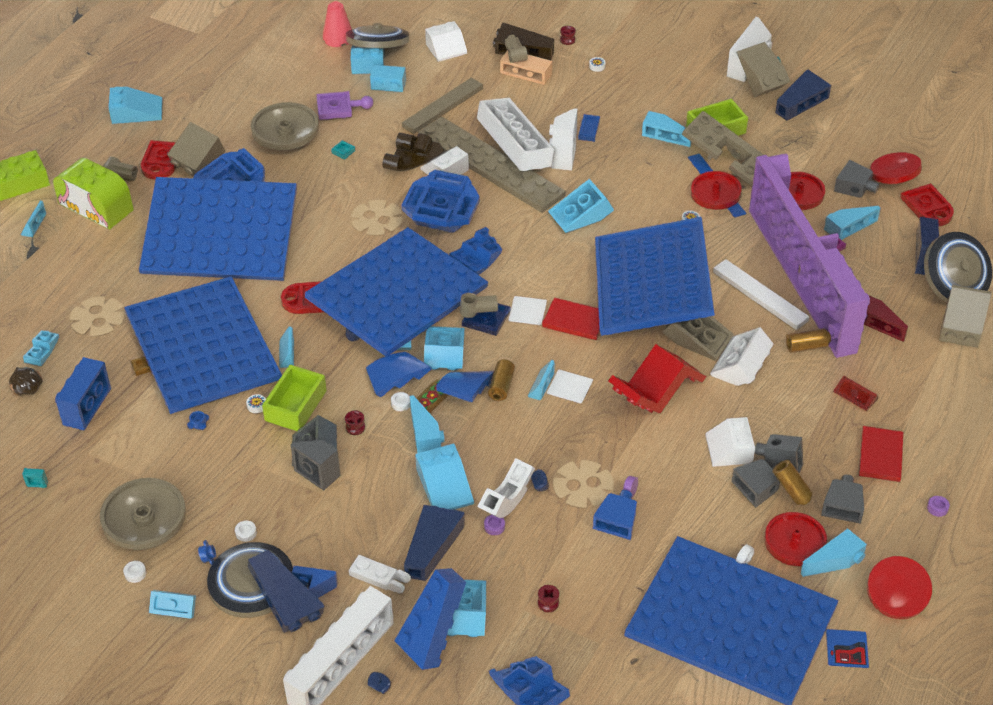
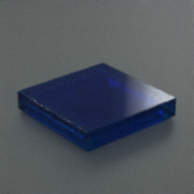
[462,303,511,336]

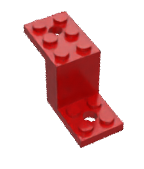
[608,344,707,414]

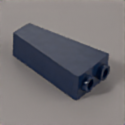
[775,69,831,121]
[915,217,939,275]
[404,505,465,581]
[248,550,324,633]

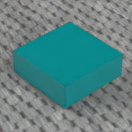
[331,140,355,160]
[22,468,48,488]

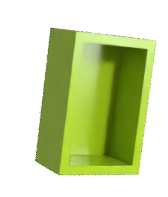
[686,98,748,136]
[0,150,50,201]
[262,365,327,431]

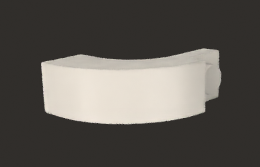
[477,458,535,518]

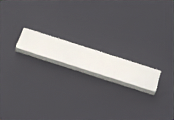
[713,259,810,330]

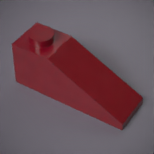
[864,295,908,342]

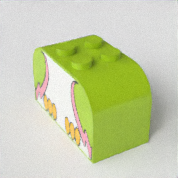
[53,158,134,230]

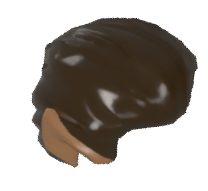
[9,367,43,396]

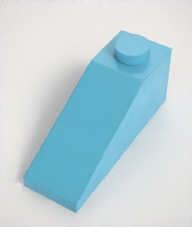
[642,111,691,147]
[824,206,880,240]
[410,395,445,453]
[801,528,867,577]

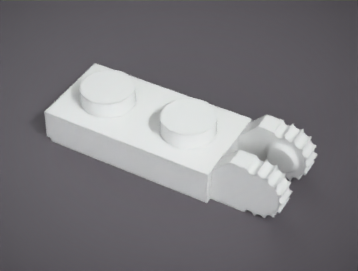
[349,555,411,594]

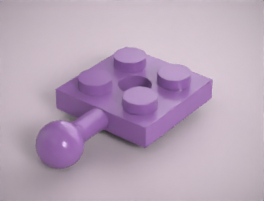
[316,91,373,120]

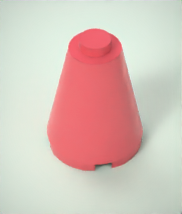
[323,1,352,47]

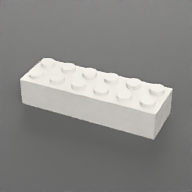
[477,98,554,171]
[283,586,394,705]

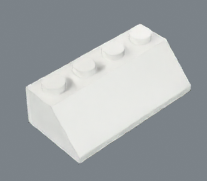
[727,17,773,82]

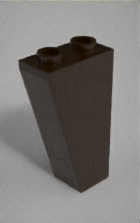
[493,22,554,61]

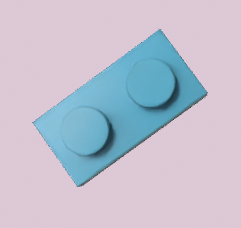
[149,590,196,618]

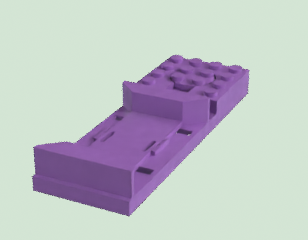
[749,154,870,358]

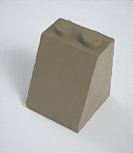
[167,122,225,176]

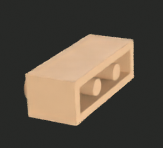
[500,50,552,85]

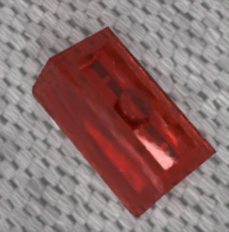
[833,376,879,411]

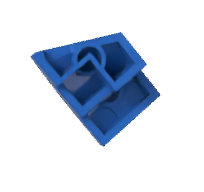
[449,227,502,275]
[366,352,432,397]
[436,371,494,402]
[489,656,570,705]

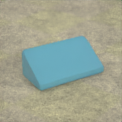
[21,200,46,237]
[279,327,294,368]
[528,360,555,400]

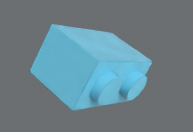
[370,65,406,92]

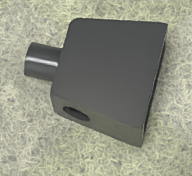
[834,160,879,198]
[755,434,804,473]
[732,459,780,508]
[821,474,864,524]

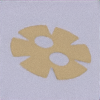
[351,200,403,235]
[69,296,125,336]
[553,460,614,508]

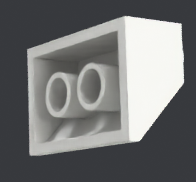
[549,108,577,170]
[710,327,773,386]

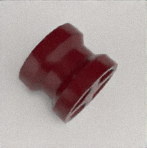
[560,26,576,45]
[345,410,365,436]
[537,585,560,613]

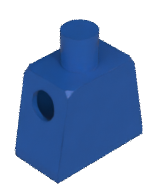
[593,490,637,540]

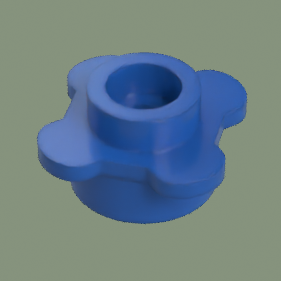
[187,411,209,430]
[198,540,216,565]

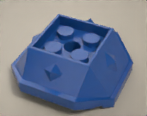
[193,148,265,182]
[401,170,480,233]

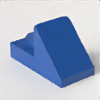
[292,566,338,598]

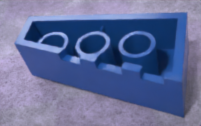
[394,568,466,670]

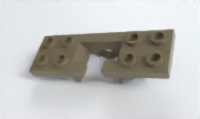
[682,111,764,186]

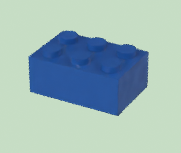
[55,357,111,431]

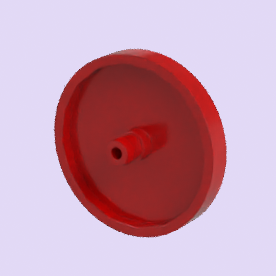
[870,152,922,184]
[691,171,742,210]
[789,171,825,210]
[764,512,827,566]
[867,556,932,619]

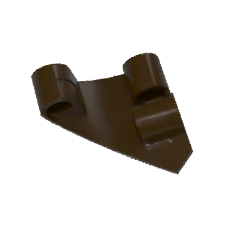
[382,132,444,171]

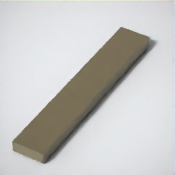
[402,78,483,134]

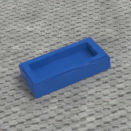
[578,114,600,142]

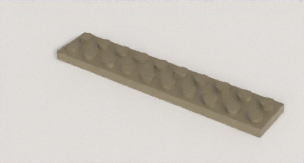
[418,116,566,213]

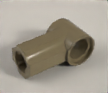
[505,35,528,63]
[103,157,138,180]
[460,293,498,318]

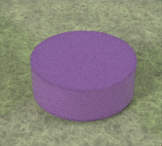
[623,476,638,497]
[927,496,950,517]
[484,515,505,535]

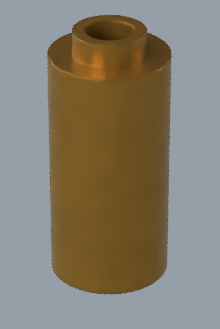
[786,328,831,353]
[488,359,515,401]
[772,460,813,505]

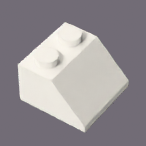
[425,21,467,62]
[420,146,469,175]
[705,417,755,467]

